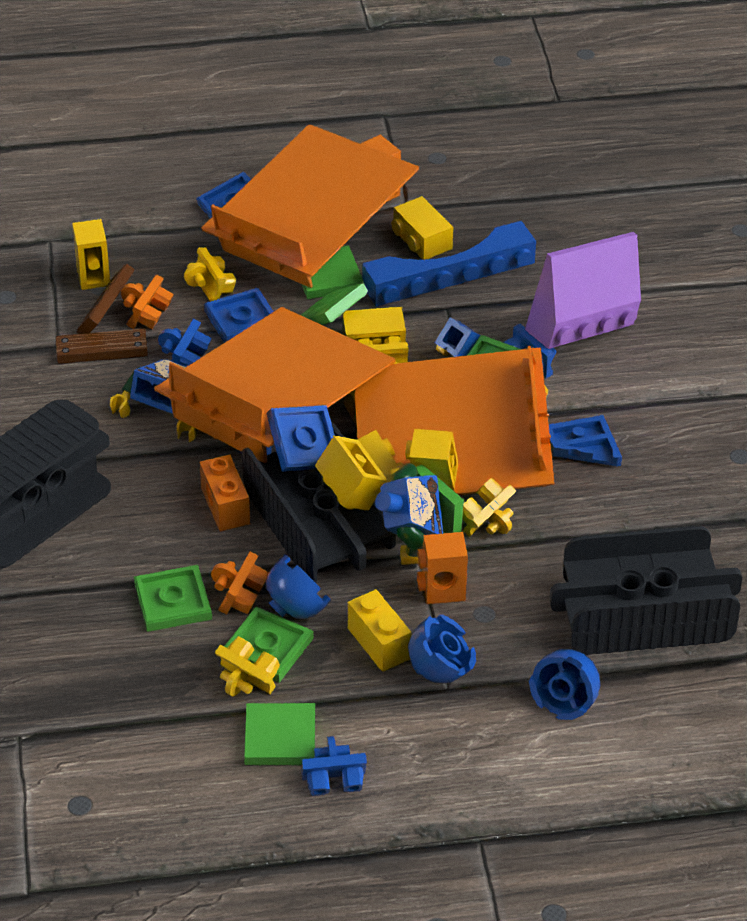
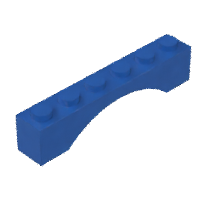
[362,221,536,307]

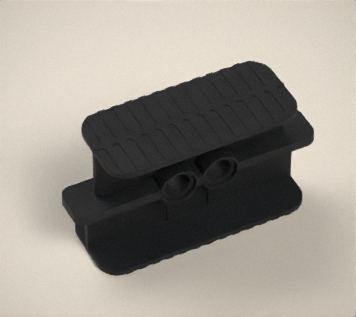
[0,399,111,569]
[242,424,396,583]
[549,526,742,655]

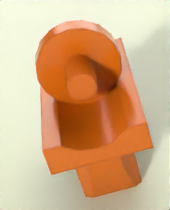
[121,274,174,330]
[211,551,269,615]

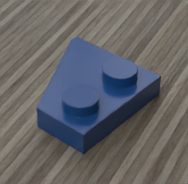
[549,415,622,466]

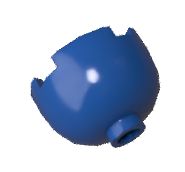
[266,554,332,619]
[408,614,476,684]
[529,649,601,720]

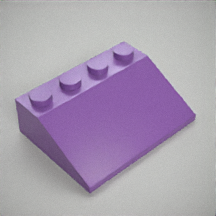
[525,232,641,349]

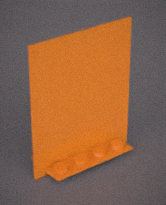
[201,124,419,288]
[154,307,395,463]
[355,346,555,495]

